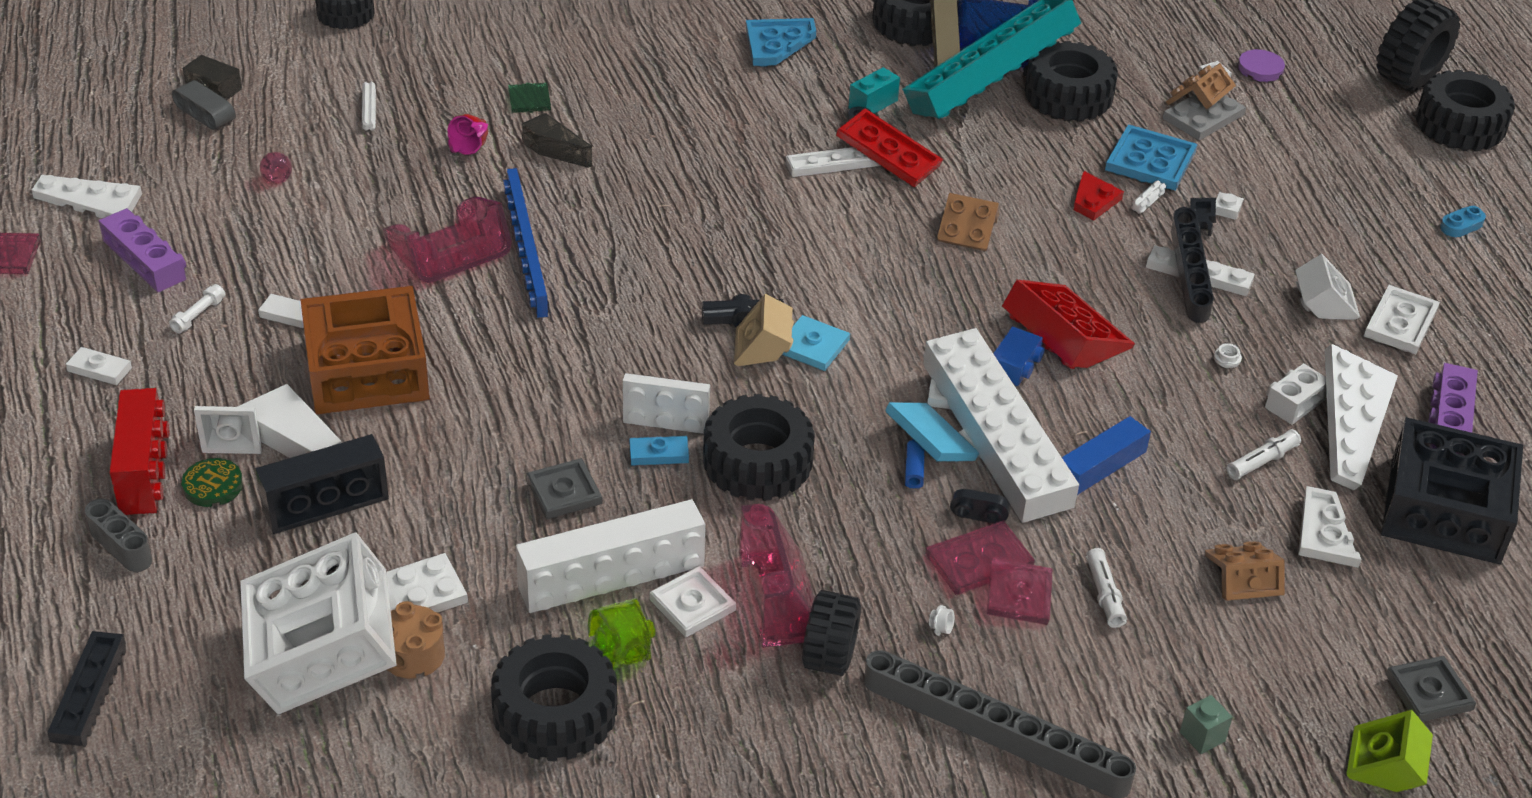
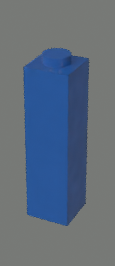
[1062,416,1151,495]

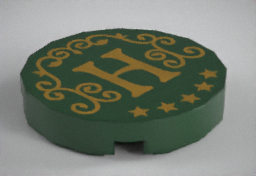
[181,458,243,507]

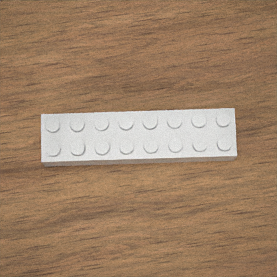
[923,328,1079,523]

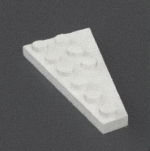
[1325,344,1398,491]

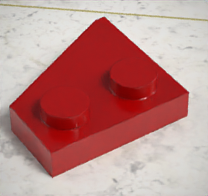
[1073,171,1124,221]

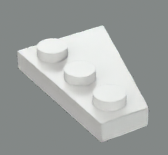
[1298,486,1361,568]

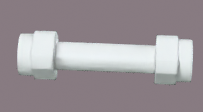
[169,284,225,334]

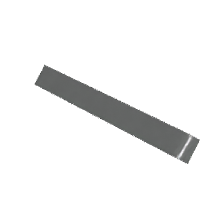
[864,650,1136,798]

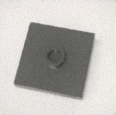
[526,458,603,520]
[1385,656,1476,722]

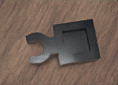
[1190,198,1216,236]

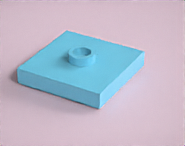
[782,315,850,371]

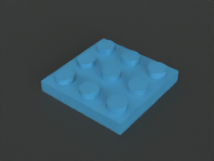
[1105,124,1198,191]

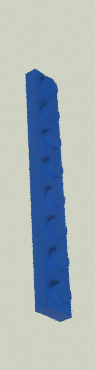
[503,168,548,318]

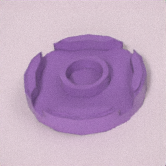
[1238,49,1285,82]

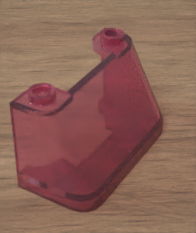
[383,196,512,283]
[739,504,815,648]

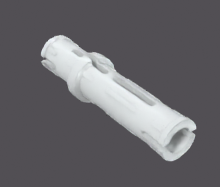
[1226,429,1301,480]
[1086,548,1127,628]

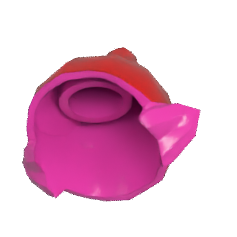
[447,114,489,155]

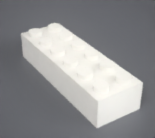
[516,499,706,613]

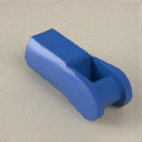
[905,439,925,489]

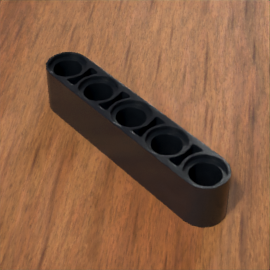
[1171,207,1214,323]

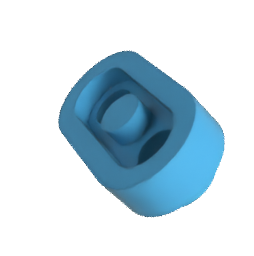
[1440,206,1486,237]

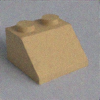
[734,294,794,366]

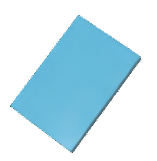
[885,402,979,462]

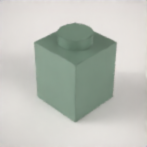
[1180,695,1233,754]

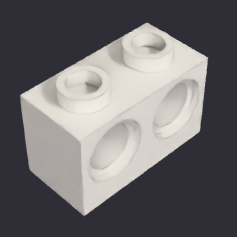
[1265,363,1327,425]

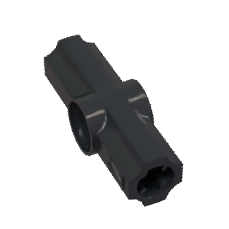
[702,294,784,328]

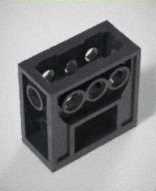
[1381,417,1523,565]

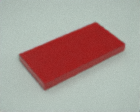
[836,109,943,188]

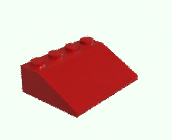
[1002,279,1135,369]

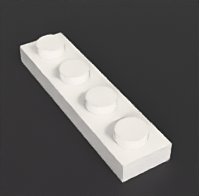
[1146,245,1255,297]

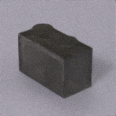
[182,55,242,100]

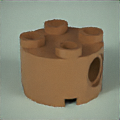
[387,601,445,679]

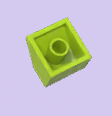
[1346,710,1433,792]

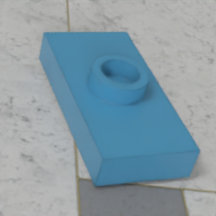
[629,436,689,465]

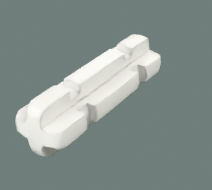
[1131,181,1166,214]

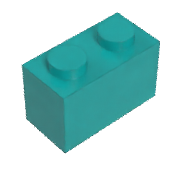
[848,67,900,114]

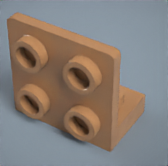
[1166,63,1236,109]
[937,193,999,251]
[1205,541,1285,601]

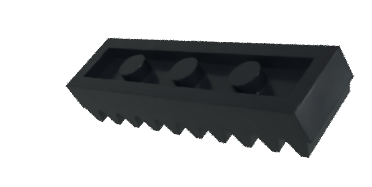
[47,631,126,747]

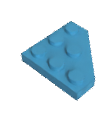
[746,18,816,67]

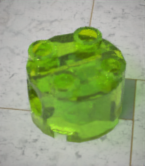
[588,598,655,670]

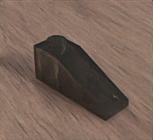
[522,113,592,168]

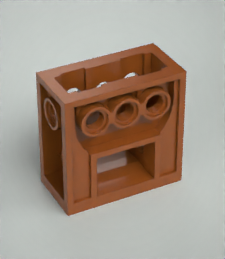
[300,286,430,415]

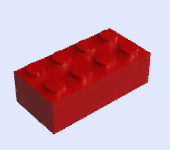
[110,388,170,515]

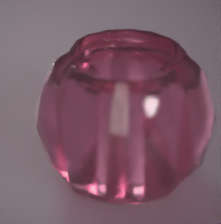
[260,152,292,184]

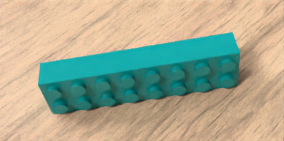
[902,0,1082,119]

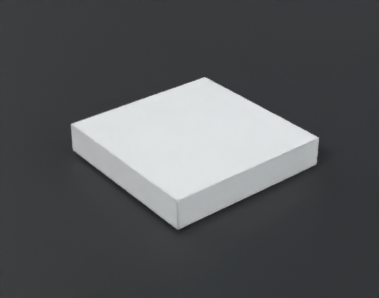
[650,566,736,638]

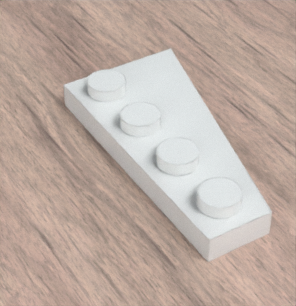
[32,175,142,218]

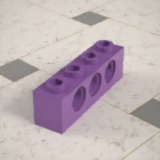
[99,208,186,292]
[1428,363,1478,456]

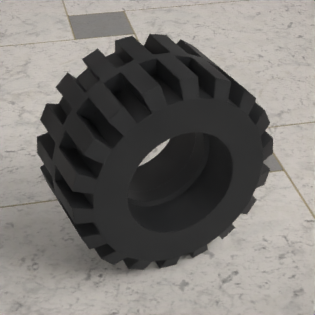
[315,0,375,29]
[802,590,861,676]

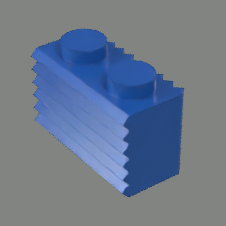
[994,326,1045,386]

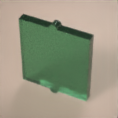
[508,82,551,113]

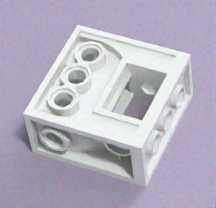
[241,532,396,715]

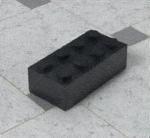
[255,434,389,535]

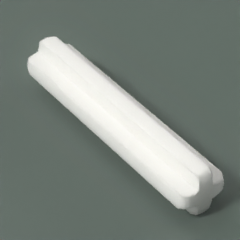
[362,81,376,131]

